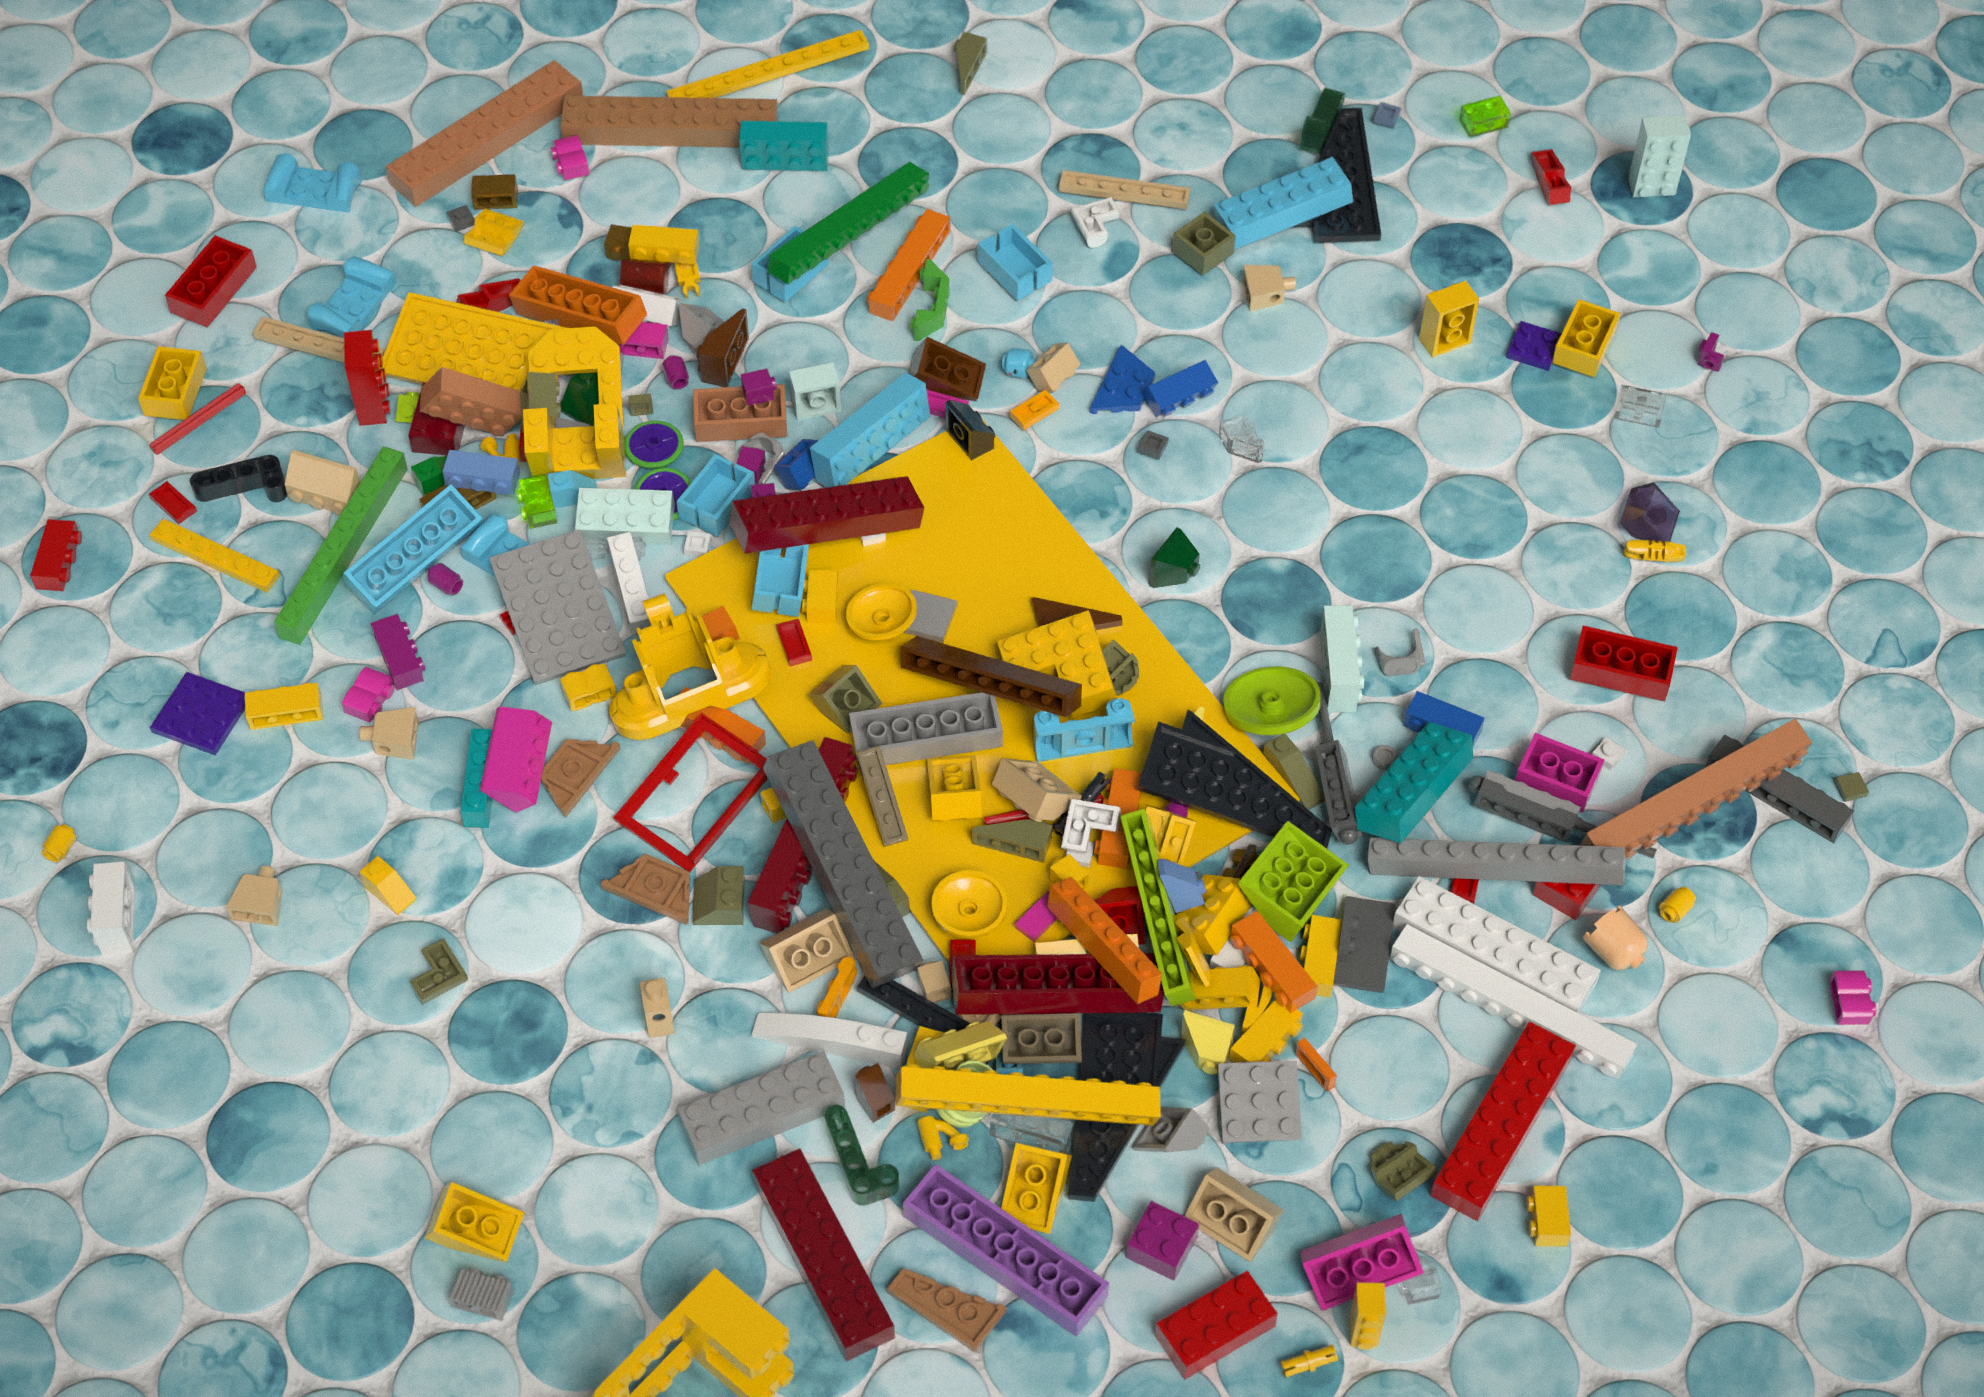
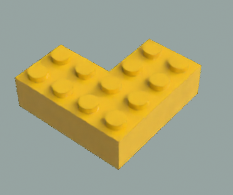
[997,610,1118,718]

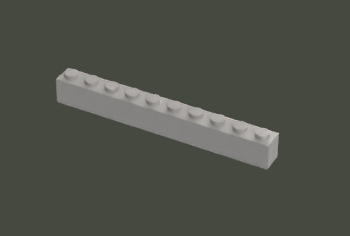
[1368,838,1626,885]

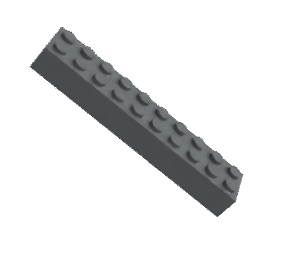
[763,740,923,988]

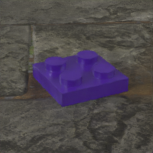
[1506,321,1562,371]

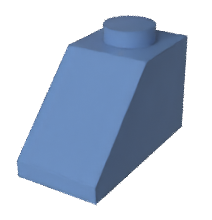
[1158,859,1207,913]

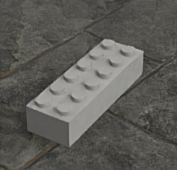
[849,692,1003,769]
[678,1051,845,1165]

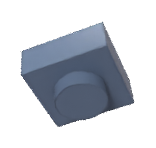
[1374,102,1401,128]

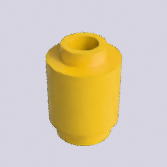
[41,824,77,863]
[1659,887,1696,923]

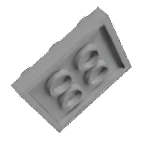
[1217,1060,1302,1144]

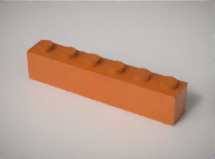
[867,209,950,322]
[1048,877,1162,1004]

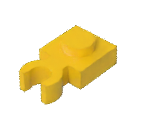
[674,261,701,299]

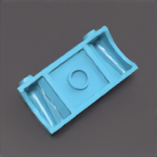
[263,153,362,213]
[307,256,396,338]
[461,514,531,576]
[1033,698,1135,762]

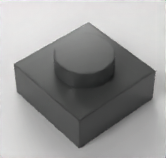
[447,205,475,232]
[1138,430,1169,460]

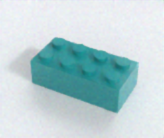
[739,121,829,171]

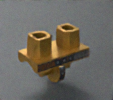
[1222,844,1259,879]

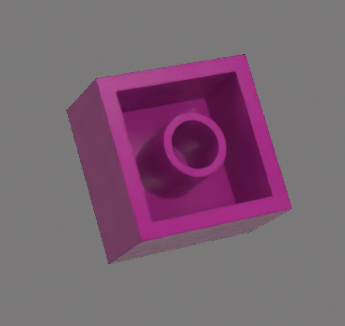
[1126,1201,1199,1281]

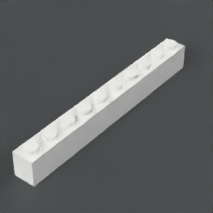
[1390,924,1637,1079]

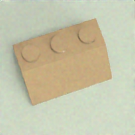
[285,450,360,515]
[992,758,1082,822]
[760,908,855,993]
[1185,1168,1284,1262]

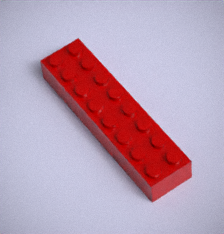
[1430,1021,1576,1222]

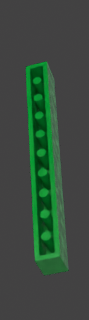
[768,161,929,284]

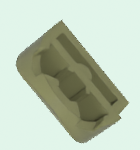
[1103,639,1139,696]
[1370,1141,1437,1202]

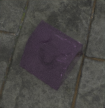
[1620,482,1680,542]

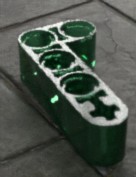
[1300,87,1346,155]
[824,1105,900,1206]

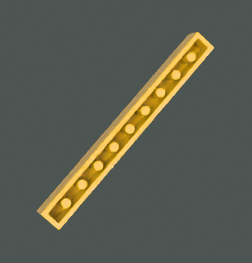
[896,1064,1161,1126]

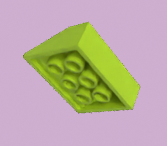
[1238,821,1349,943]

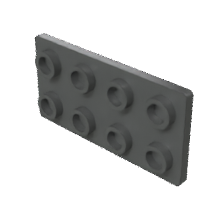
[1333,896,1395,993]

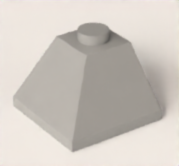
[679,303,725,352]
[1132,1107,1210,1152]

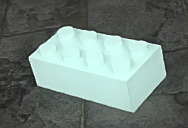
[1628,115,1691,197]
[575,488,675,545]
[1320,605,1364,712]

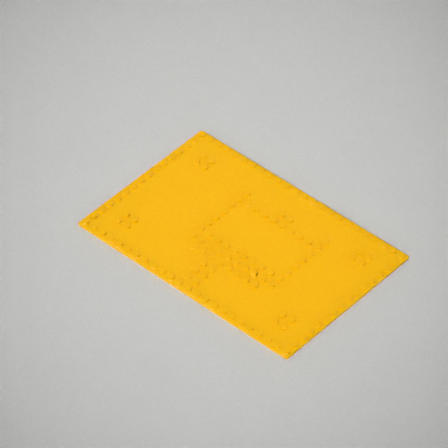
[665,419,1300,964]

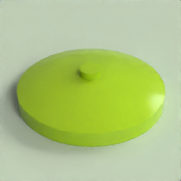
[1223,666,1321,735]

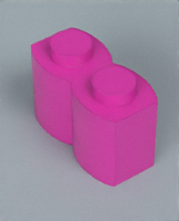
[550,135,590,180]
[342,667,394,723]
[1830,970,1876,1025]

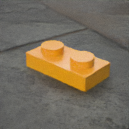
[1010,389,1060,431]

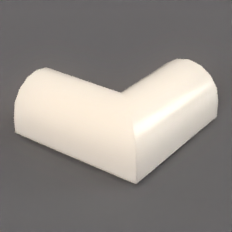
[1071,197,1120,248]
[1061,799,1121,854]

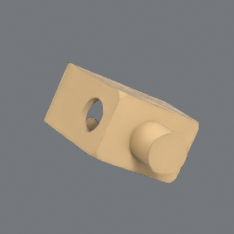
[1242,265,1296,311]
[360,707,419,759]
[226,866,282,926]
[640,978,675,1038]

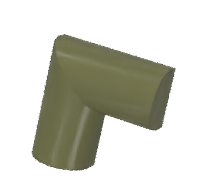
[410,938,468,1005]

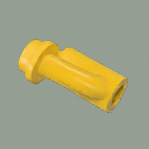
[480,434,520,467]
[917,1116,969,1160]

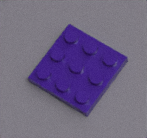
[150,672,245,756]

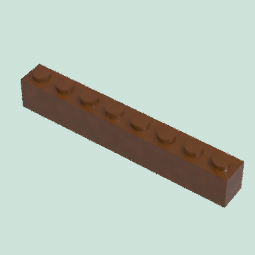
[901,636,1082,717]

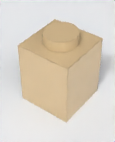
[917,960,951,1003]

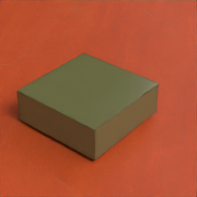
[628,393,654,416]
[1835,772,1869,802]

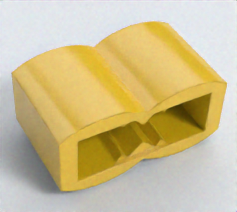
[560,664,616,711]

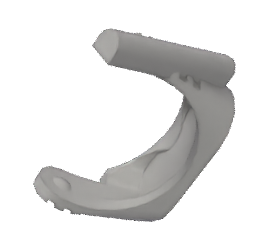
[738,432,785,484]
[1375,628,1425,676]

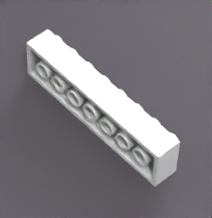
[1392,876,1601,1013]

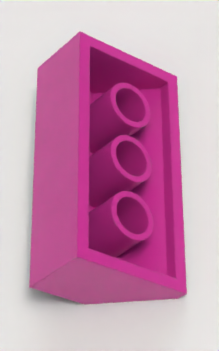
[480,706,552,813]
[1301,1213,1424,1311]

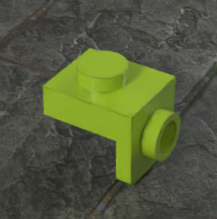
[396,391,420,424]

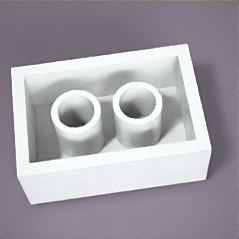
[87,861,135,955]

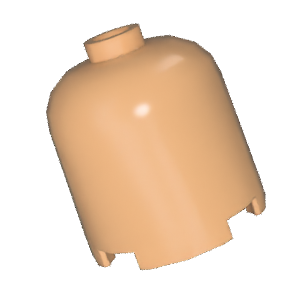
[1582,905,1648,971]

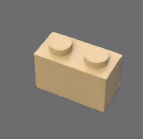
[1026,342,1081,393]

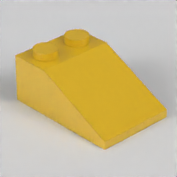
[927,755,982,822]
[1001,1143,1072,1234]
[424,1182,525,1263]

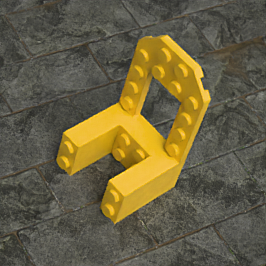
[523,327,626,483]
[592,1268,794,1397]

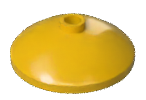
[846,583,917,640]
[931,870,1008,938]

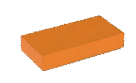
[1295,1037,1337,1092]

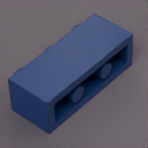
[1143,360,1219,417]
[1403,691,1485,748]

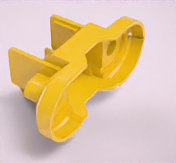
[609,592,771,740]

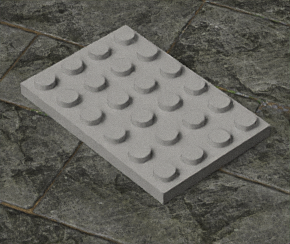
[489,529,626,685]

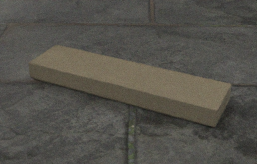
[855,745,908,847]

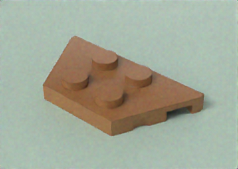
[541,739,620,817]
[601,854,690,925]

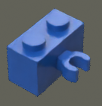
[774,439,818,490]

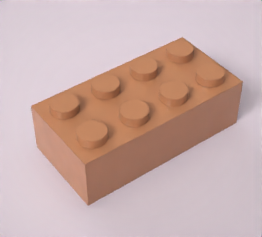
[420,367,521,437]
[693,384,787,442]

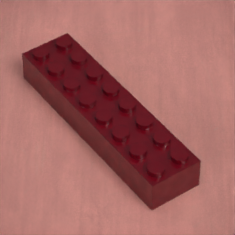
[729,476,925,554]
[748,737,858,934]
[951,953,1164,1015]
[752,1148,895,1362]

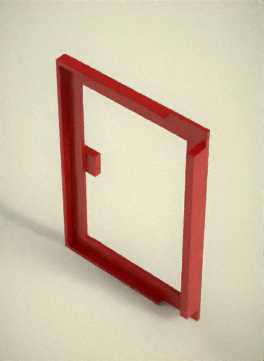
[613,713,768,872]

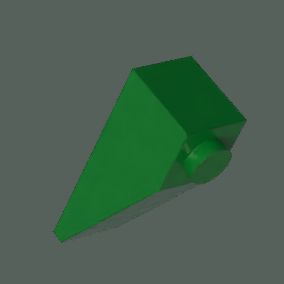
[411,456,447,496]

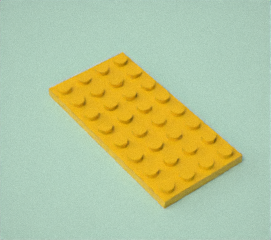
[381,292,566,391]

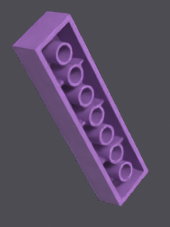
[903,1164,1109,1337]

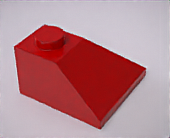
[1094,885,1146,945]

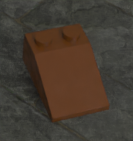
[696,308,749,387]
[909,337,986,401]

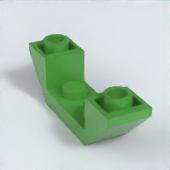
[910,259,950,341]

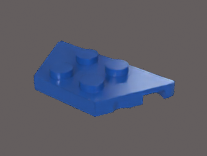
[1090,345,1156,414]

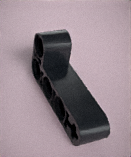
[190,455,288,502]

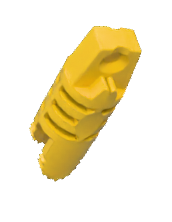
[1623,540,1686,562]

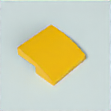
[464,209,524,256]
[1145,804,1196,865]
[1174,917,1211,987]

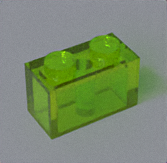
[1459,95,1511,138]
[516,474,557,529]

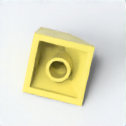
[1181,1010,1235,1075]

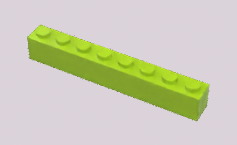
[1121,808,1196,1006]

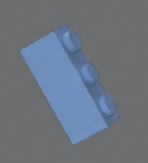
[443,450,520,495]

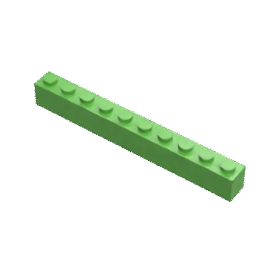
[274,446,408,645]

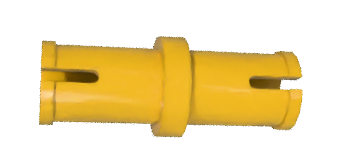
[1280,1344,1338,1378]

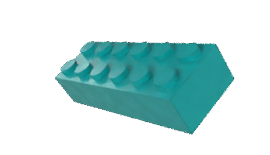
[1355,722,1474,844]

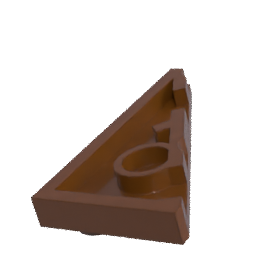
[1031,597,1123,630]

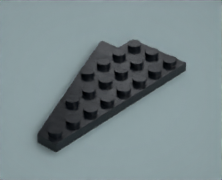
[1293,108,1381,243]
[1137,710,1332,849]
[1068,1012,1185,1202]

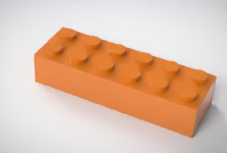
[509,265,648,345]

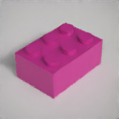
[1515,733,1605,813]

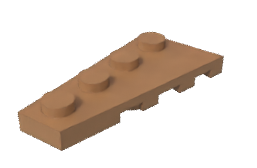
[887,1268,1007,1352]

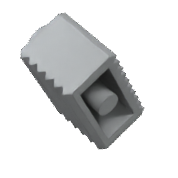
[448,1268,514,1321]

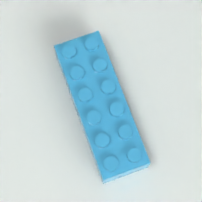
[1213,157,1353,250]
[810,372,930,487]
[342,484,483,614]

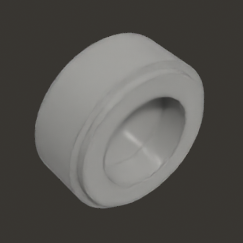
[1372,745,1398,770]

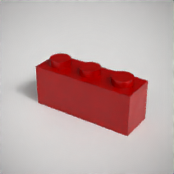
[30,519,82,591]

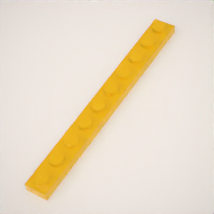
[666,29,869,98]

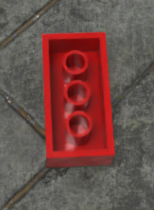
[165,235,257,328]
[344,330,391,426]
[1570,625,1678,701]
[1155,1270,1278,1380]

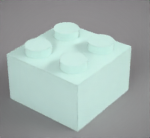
[789,362,841,421]

